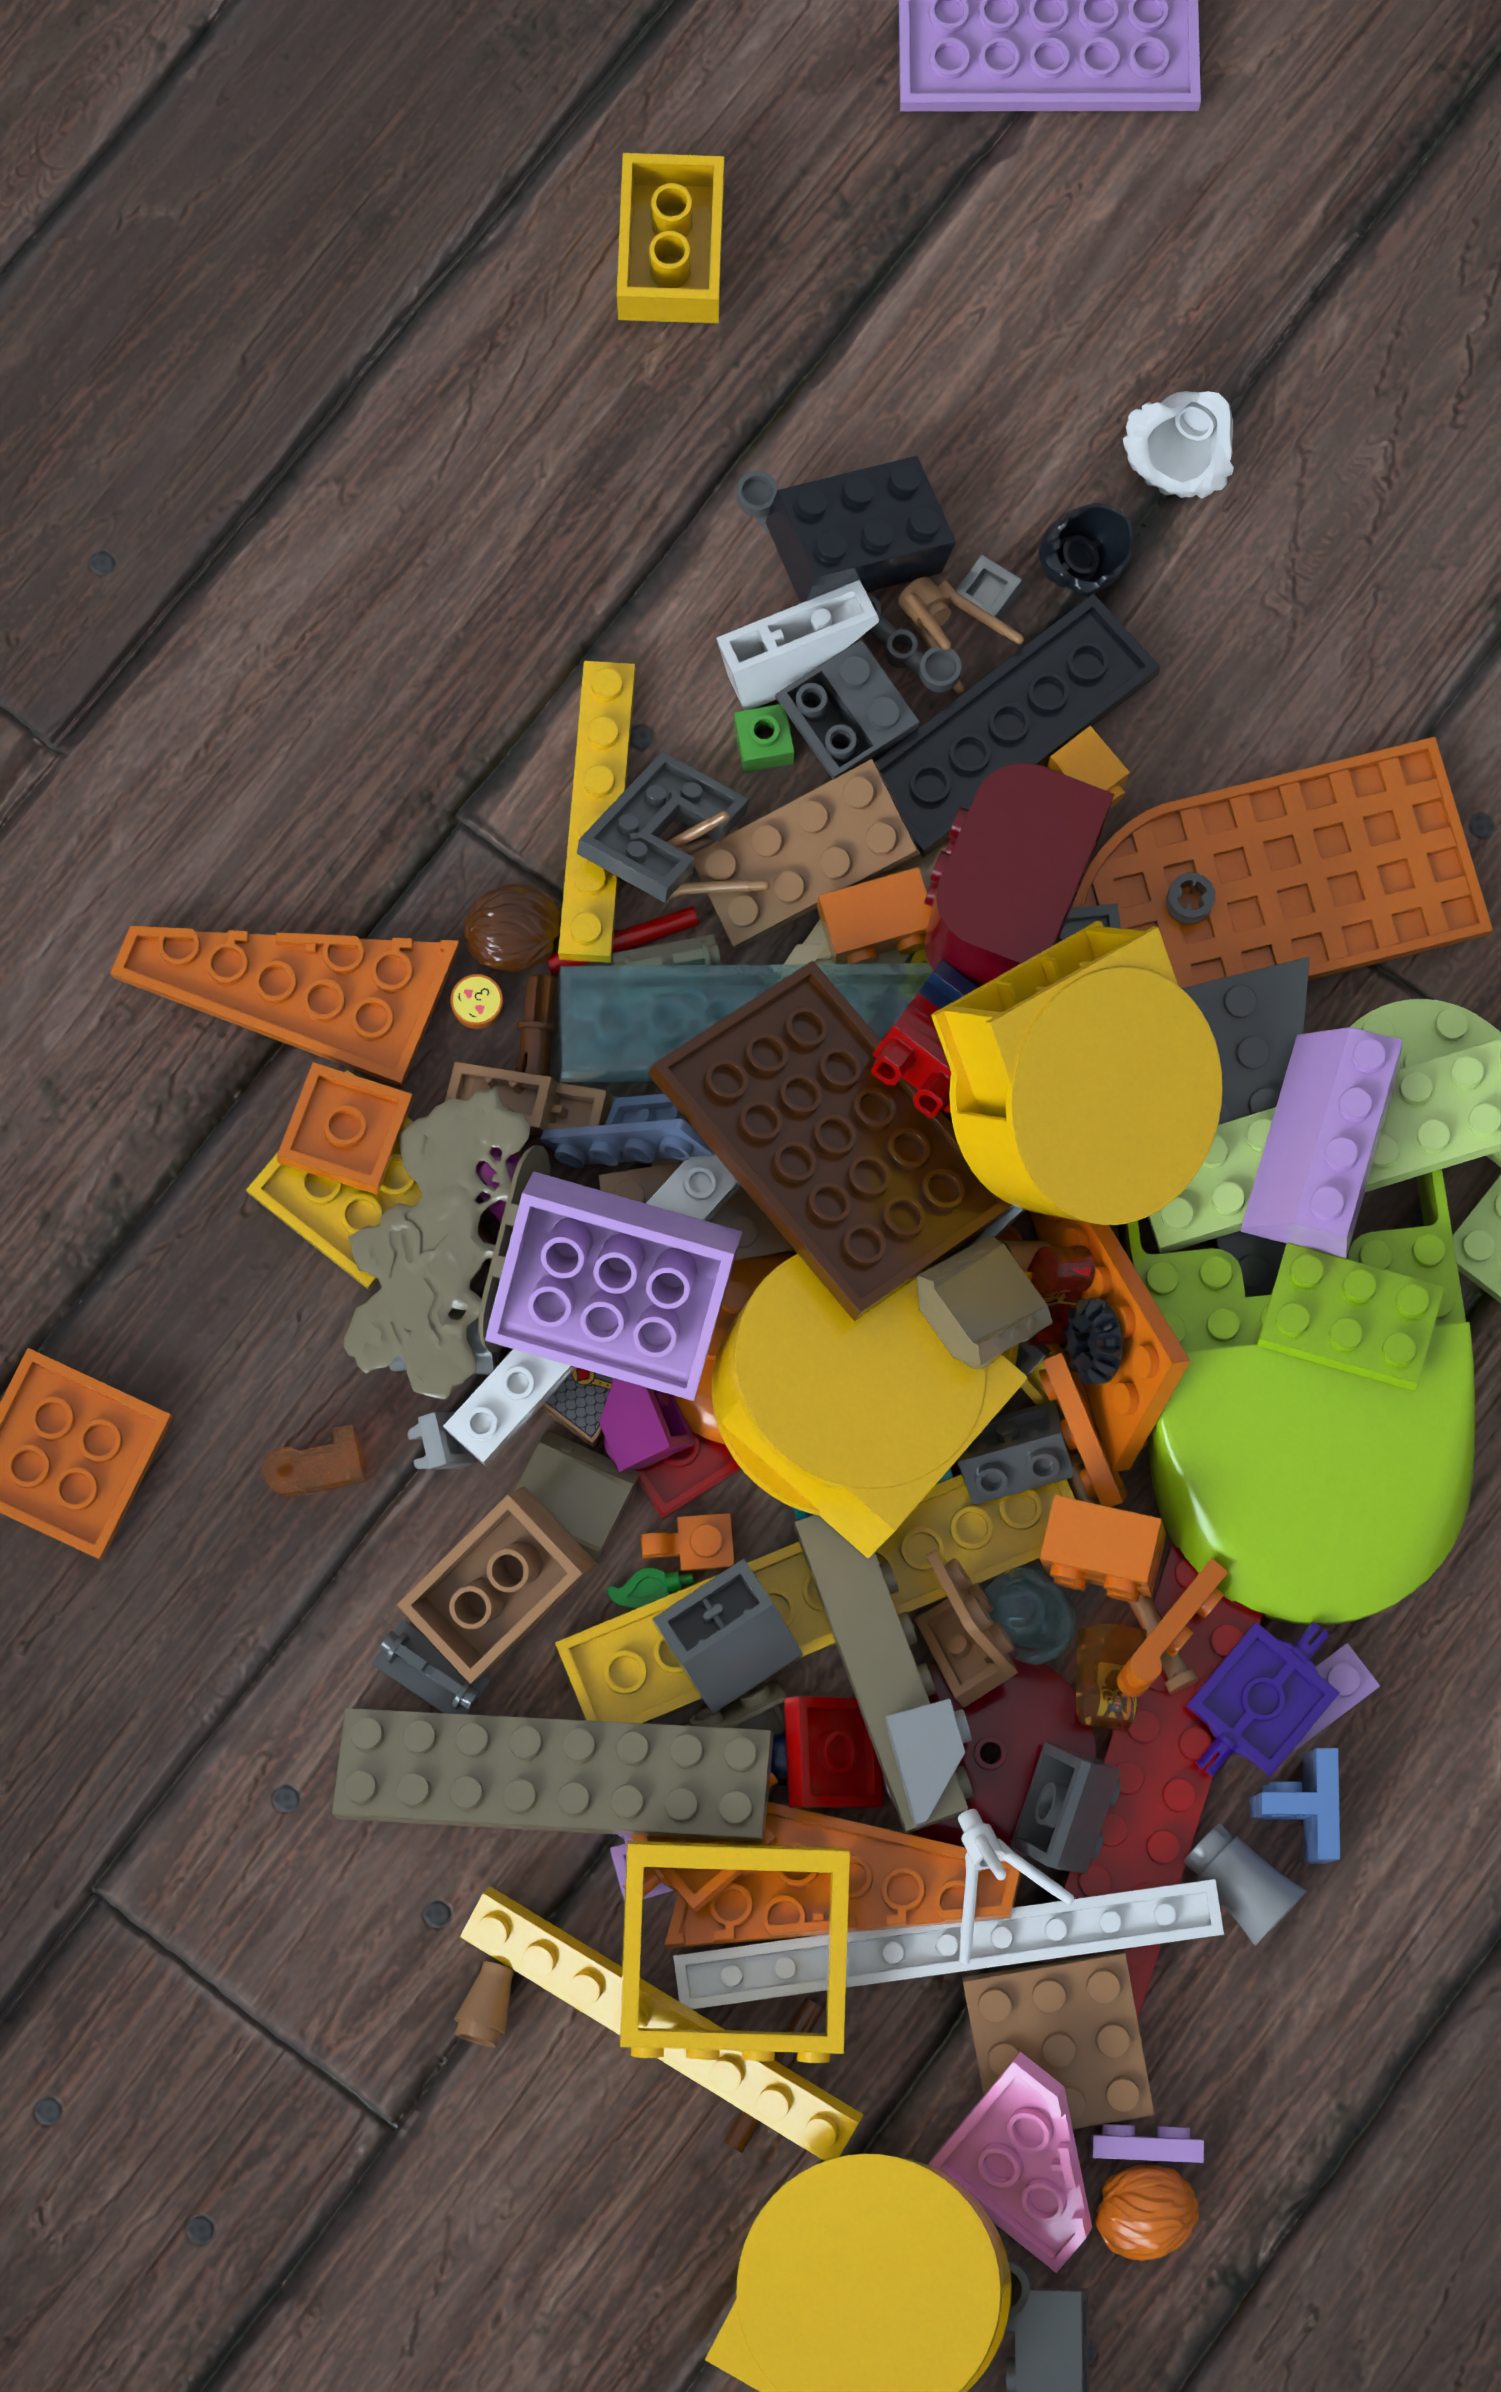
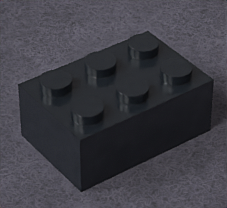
[765,456,956,603]

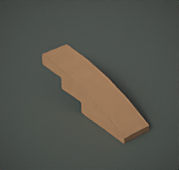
[445,1062,621,1137]

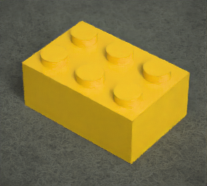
[617,153,724,324]

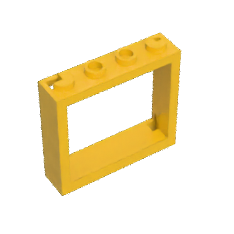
[619,1840,850,2063]

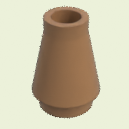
[454,1961,514,2048]

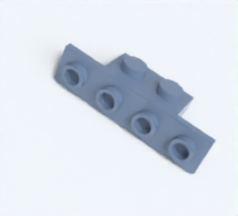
[540,1094,714,1168]

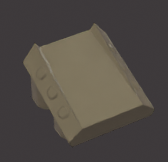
[917,1235,1053,1369]
[514,1430,641,1563]

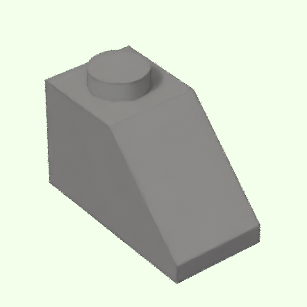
[885,1699,972,1828]

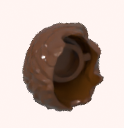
[463,884,561,972]

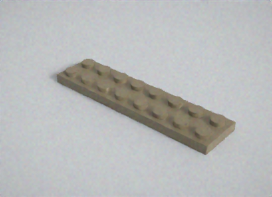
[332,1708,774,1843]

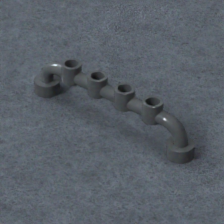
[737,471,962,692]

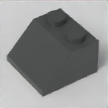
[1010,1741,1121,1874]

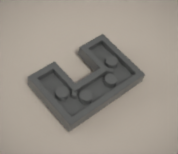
[577,751,749,902]

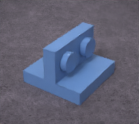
[1249,1748,1340,1864]

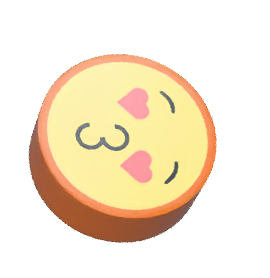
[451,974,504,1029]

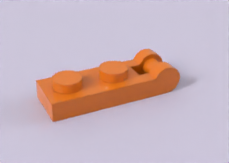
[1117,1558,1228,1698]

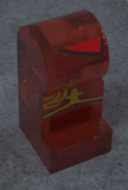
[1026,1245,1095,1345]

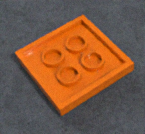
[0,1348,173,1561]

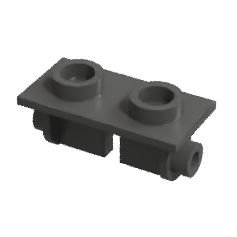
[372,1620,491,1714]

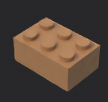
[397,1486,598,1684]

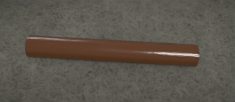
[724,1998,824,2153]

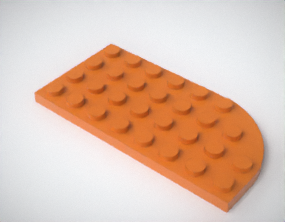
[1079,737,1493,988]

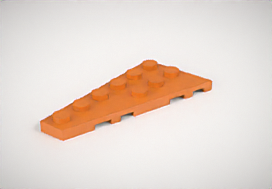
[110,926,461,1088]
[1029,1211,1191,1472]
[664,1802,1022,1949]

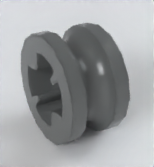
[1166,873,1215,924]

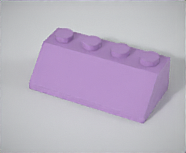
[1241,1027,1403,1258]

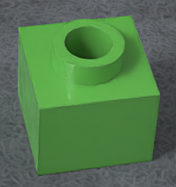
[734,704,794,773]

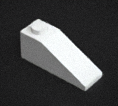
[716,580,879,711]

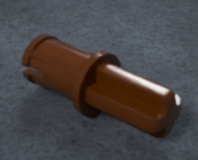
[516,974,558,1077]

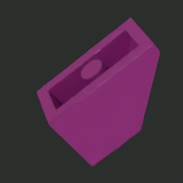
[599,1378,696,1472]

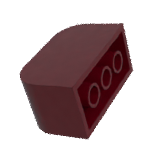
[924,763,1114,988]

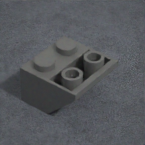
[775,639,920,779]
[652,1558,803,1715]

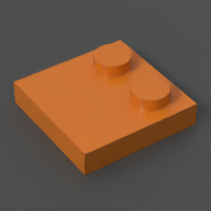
[277,1062,413,1195]

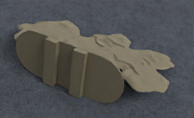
[344,1088,550,1400]

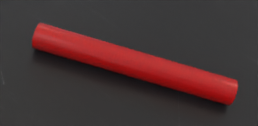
[547,906,699,975]

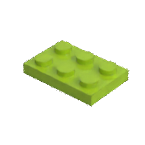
[1257,1242,1445,1391]

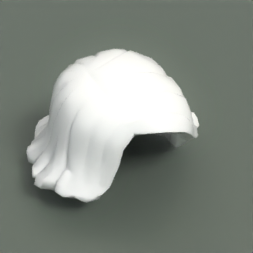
[1123,391,1234,499]

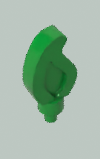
[607,1568,694,1609]

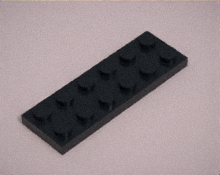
[875,593,1160,858]

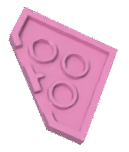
[928,2051,1092,2273]

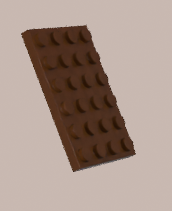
[648,960,1014,1322]

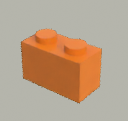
[817,867,932,969]

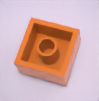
[1039,1495,1166,1603]

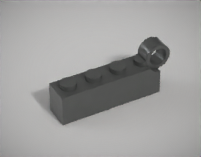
[1006,2259,1089,2392]

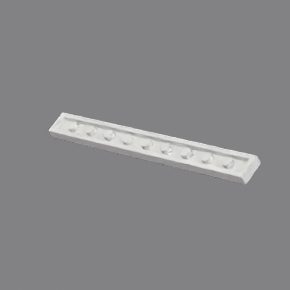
[673,1879,1224,2010]

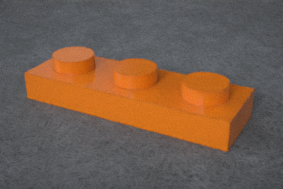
[1039,1348,1129,1507]

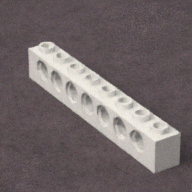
[443,1154,741,1467]

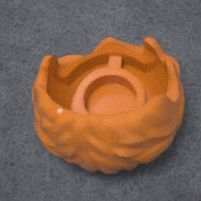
[1095,2164,1199,2261]

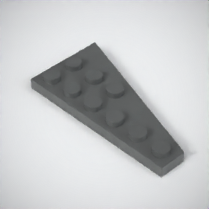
[1182,957,1310,1297]

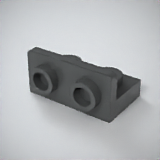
[957,1400,1074,1504]

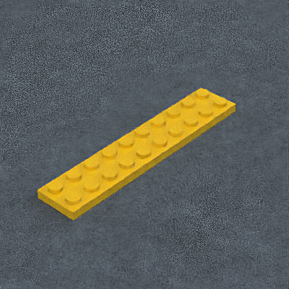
[555,1474,1075,1724]

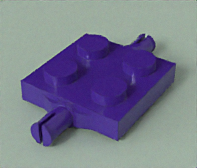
[1185,1621,1340,1777]

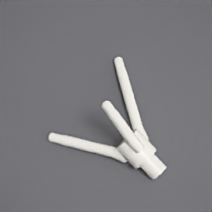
[958,1809,1074,1965]

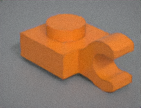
[640,1513,734,1572]

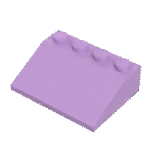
[484,1171,743,1401]

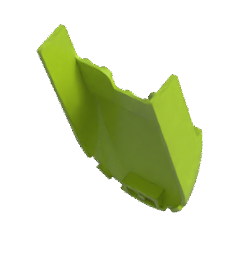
[1118,1169,1475,1625]

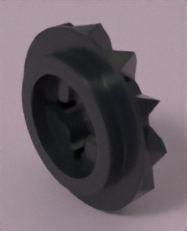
[1063,1298,1123,1384]

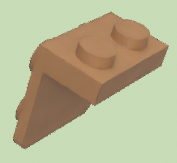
[915,1549,1018,1708]

